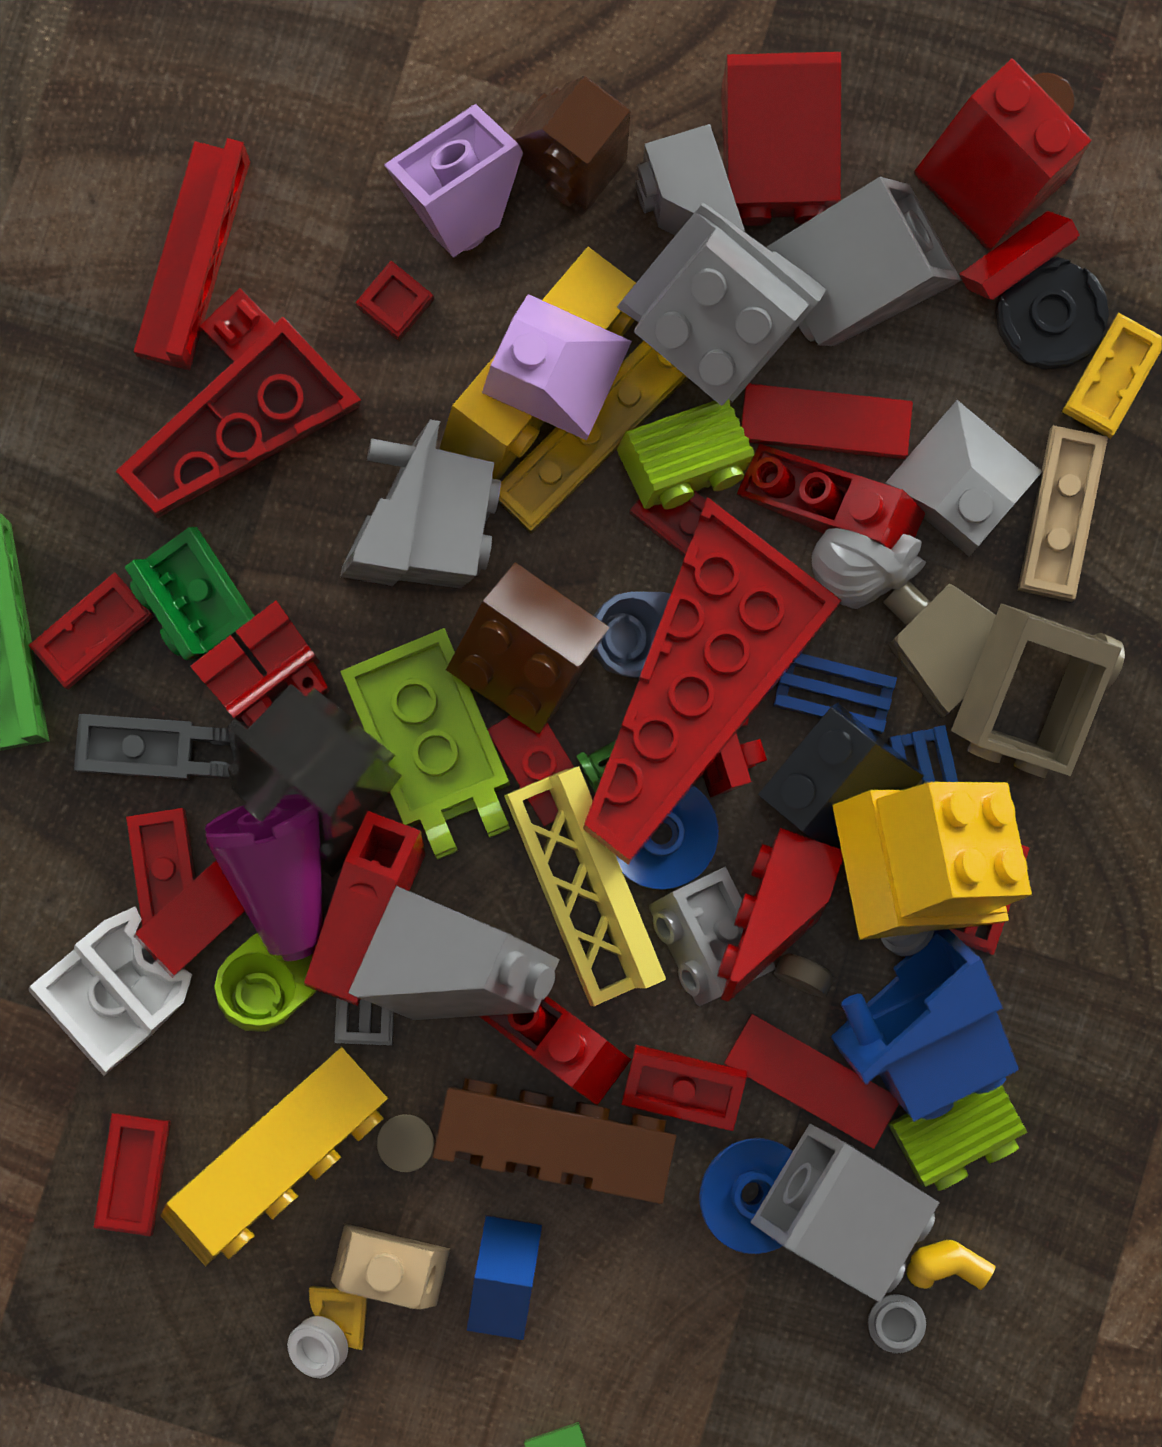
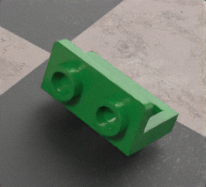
[125,527,255,660]

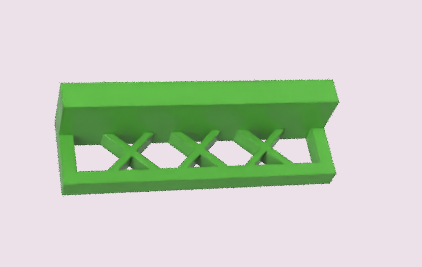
[0,513,49,751]

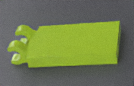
[340,628,510,860]

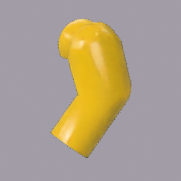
[906,1240,995,1290]

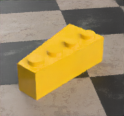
[440,247,636,480]
[160,1047,388,1267]

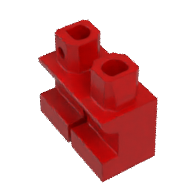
[190,600,330,740]

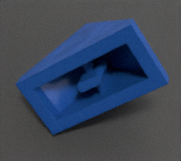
[467,1215,542,1340]

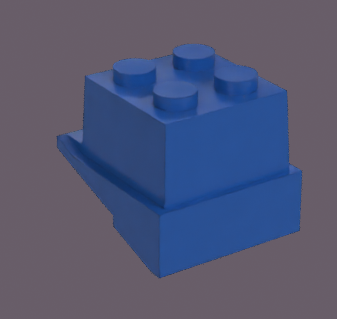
[831,929,1019,1122]

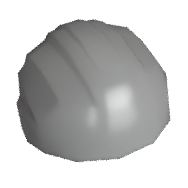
[812,528,926,609]

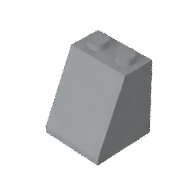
[766,177,962,346]
[348,886,560,1020]
[750,1124,940,1303]

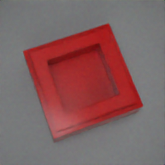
[355,261,435,341]

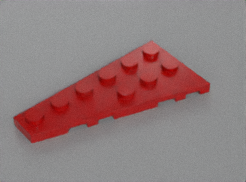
[583,497,842,865]

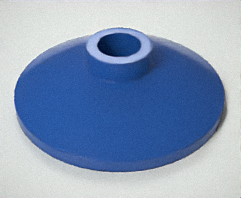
[616,785,719,890]
[700,1138,793,1254]

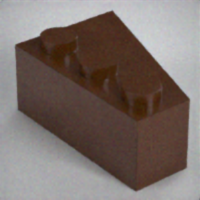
[508,76,631,211]

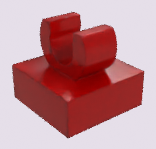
[199,288,275,362]
[703,734,767,798]

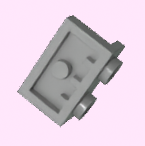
[649,866,776,1006]

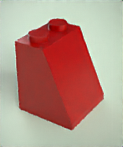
[721,52,841,226]
[914,58,1092,252]

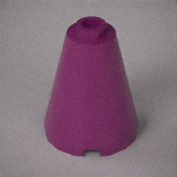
[205,794,323,961]

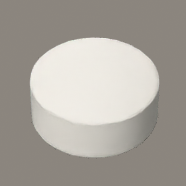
[287,1316,348,1378]

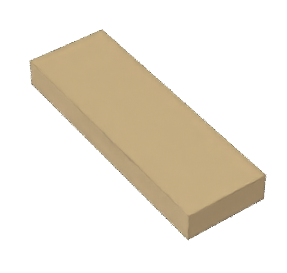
[1017,425,1108,602]

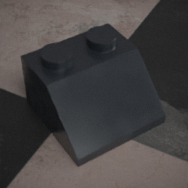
[758,702,925,849]

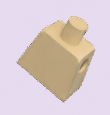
[331,1223,450,1310]

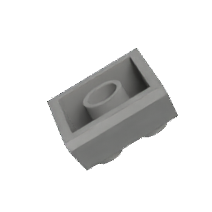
[635,124,745,235]

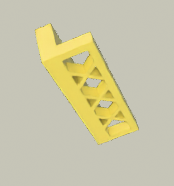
[504,766,666,1006]

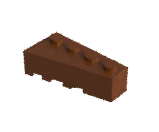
[433,1078,677,1204]

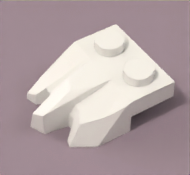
[29,906,192,1076]

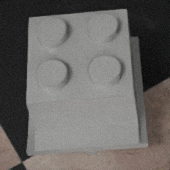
[617,203,826,406]
[340,419,501,588]

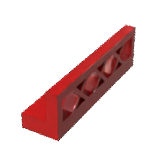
[133,138,250,371]

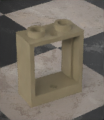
[951,603,1122,778]

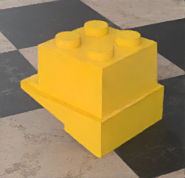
[832,782,1032,940]

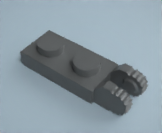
[74,714,238,780]

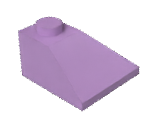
[384,104,523,257]
[482,294,632,440]

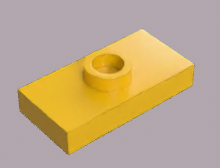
[1062,312,1162,439]

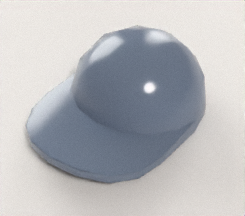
[593,592,671,678]

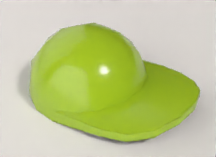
[214,933,317,1031]

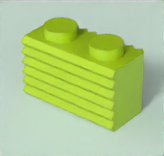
[617,399,754,509]
[888,1085,1027,1191]

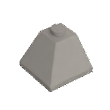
[885,400,1042,557]

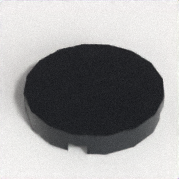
[995,257,1109,370]

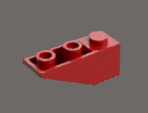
[737,444,926,549]
[304,811,426,1006]
[717,828,843,1002]
[479,996,632,1105]

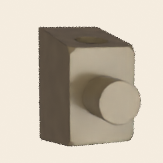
[883,580,996,718]

